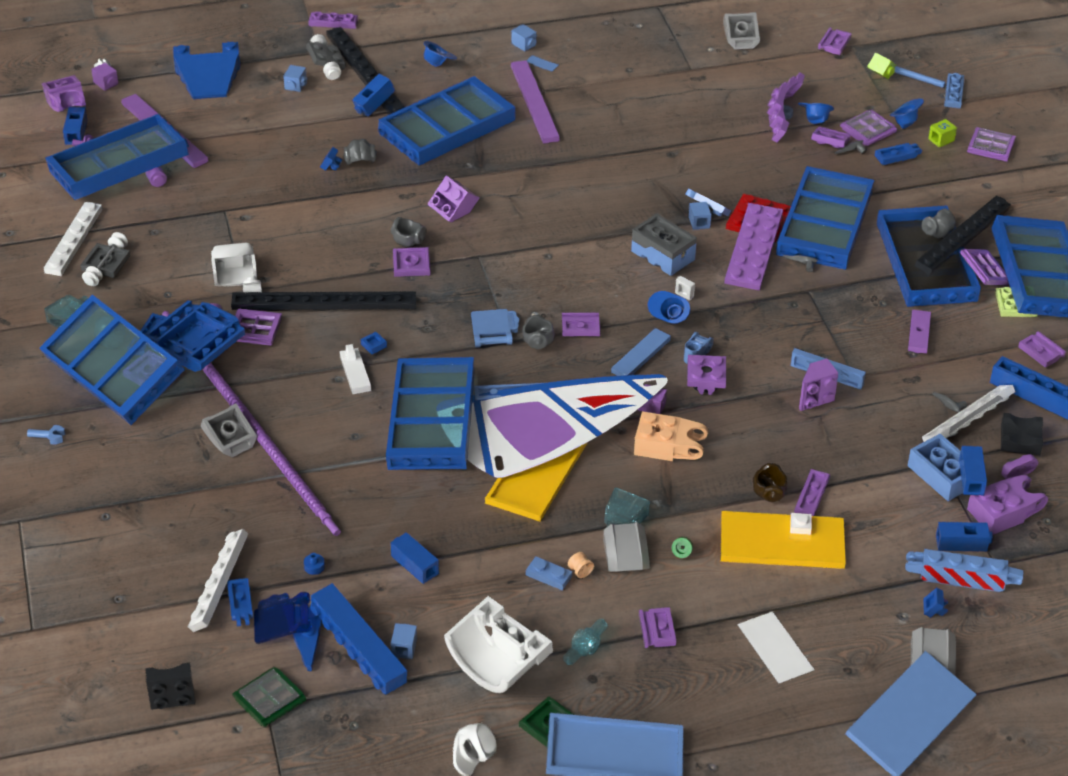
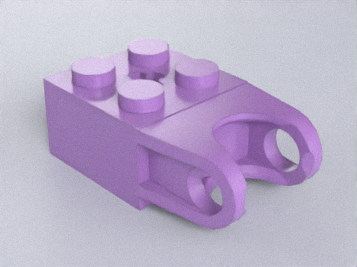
[42,75,86,112]
[967,475,1048,535]

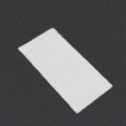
[737,612,814,683]

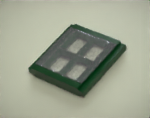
[232,666,307,727]

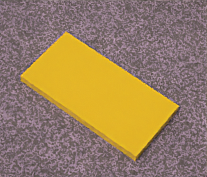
[485,442,588,522]
[721,511,846,569]

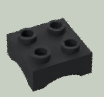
[1001,413,1043,456]
[145,662,195,710]

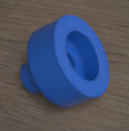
[304,553,325,575]

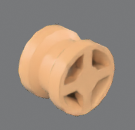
[568,552,594,578]

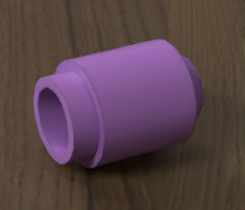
[145,166,167,187]

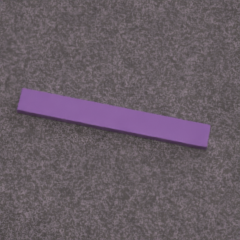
[511,60,559,143]
[121,94,208,168]

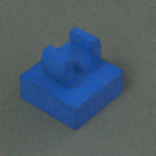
[320,147,342,171]
[923,588,948,618]

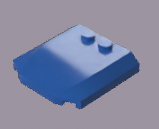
[144,301,245,372]

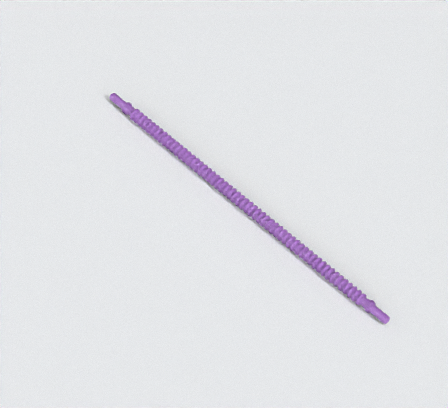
[162,311,341,536]

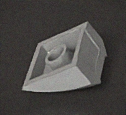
[723,12,760,49]
[201,404,257,457]
[603,522,650,572]
[910,627,956,676]

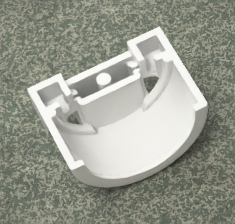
[444,596,553,693]

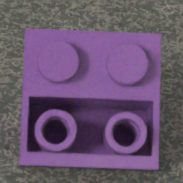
[427,175,479,222]
[799,358,838,411]

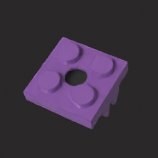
[687,355,726,395]

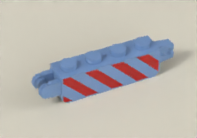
[905,549,1023,592]

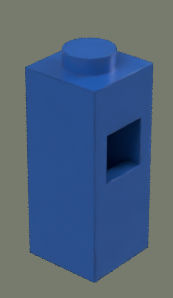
[352,74,396,117]
[63,107,88,145]
[959,446,987,495]
[936,522,993,552]
[391,532,439,584]

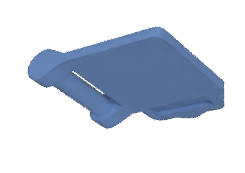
[471,309,519,348]

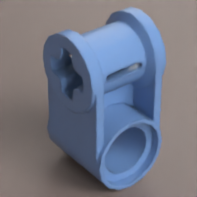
[684,332,713,364]

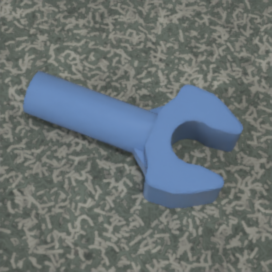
[27,425,66,444]

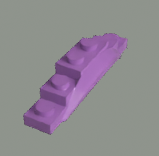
[767,72,805,143]

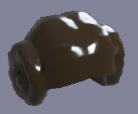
[752,463,788,502]

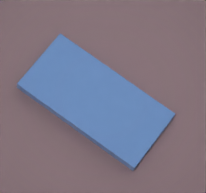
[845,651,977,776]
[546,713,683,776]

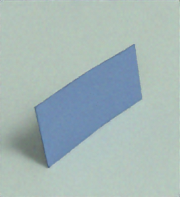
[527,55,558,71]

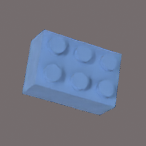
[908,434,963,501]

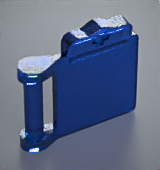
[254,592,312,644]

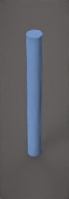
[895,66,945,88]

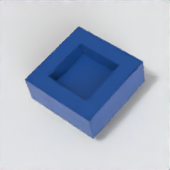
[361,332,387,355]

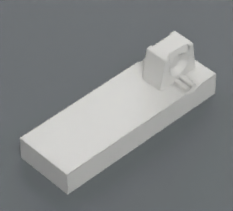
[340,344,371,394]

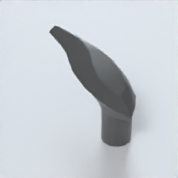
[835,140,867,154]
[784,255,818,272]
[932,392,967,412]

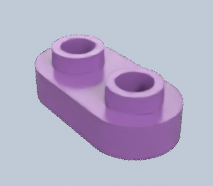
[1001,454,1038,479]

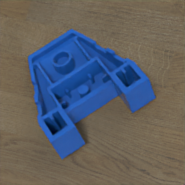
[173,41,240,99]

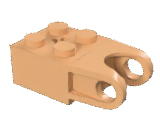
[634,411,708,461]

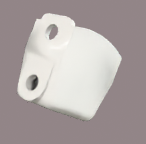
[211,243,257,286]

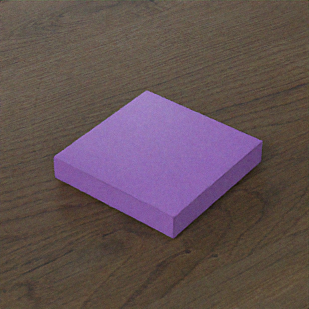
[393,247,430,277]

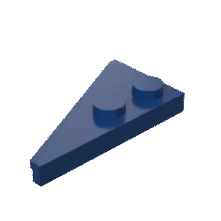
[283,605,322,671]

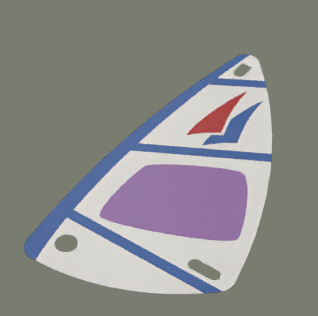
[437,374,668,478]

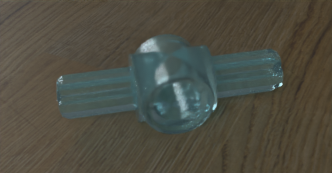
[563,619,608,665]

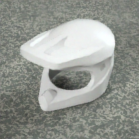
[453,723,497,776]

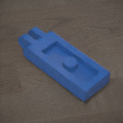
[875,143,922,165]
[227,578,253,627]

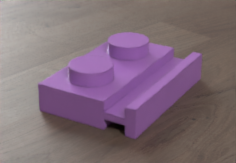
[818,28,851,55]
[811,126,851,148]
[562,313,600,336]
[1018,331,1066,368]
[639,607,676,648]

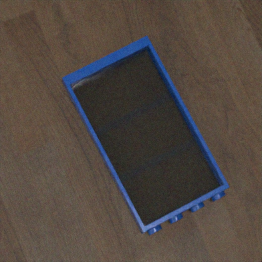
[876,206,981,307]

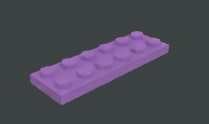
[724,203,783,290]

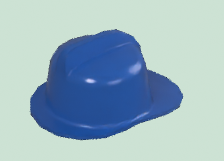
[423,41,457,66]
[890,98,924,129]
[798,103,834,124]
[647,291,690,324]

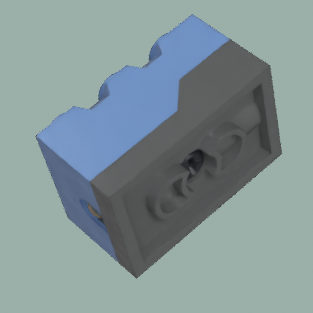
[631,213,697,276]

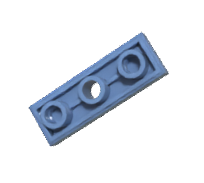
[944,73,964,108]

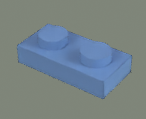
[526,556,572,591]

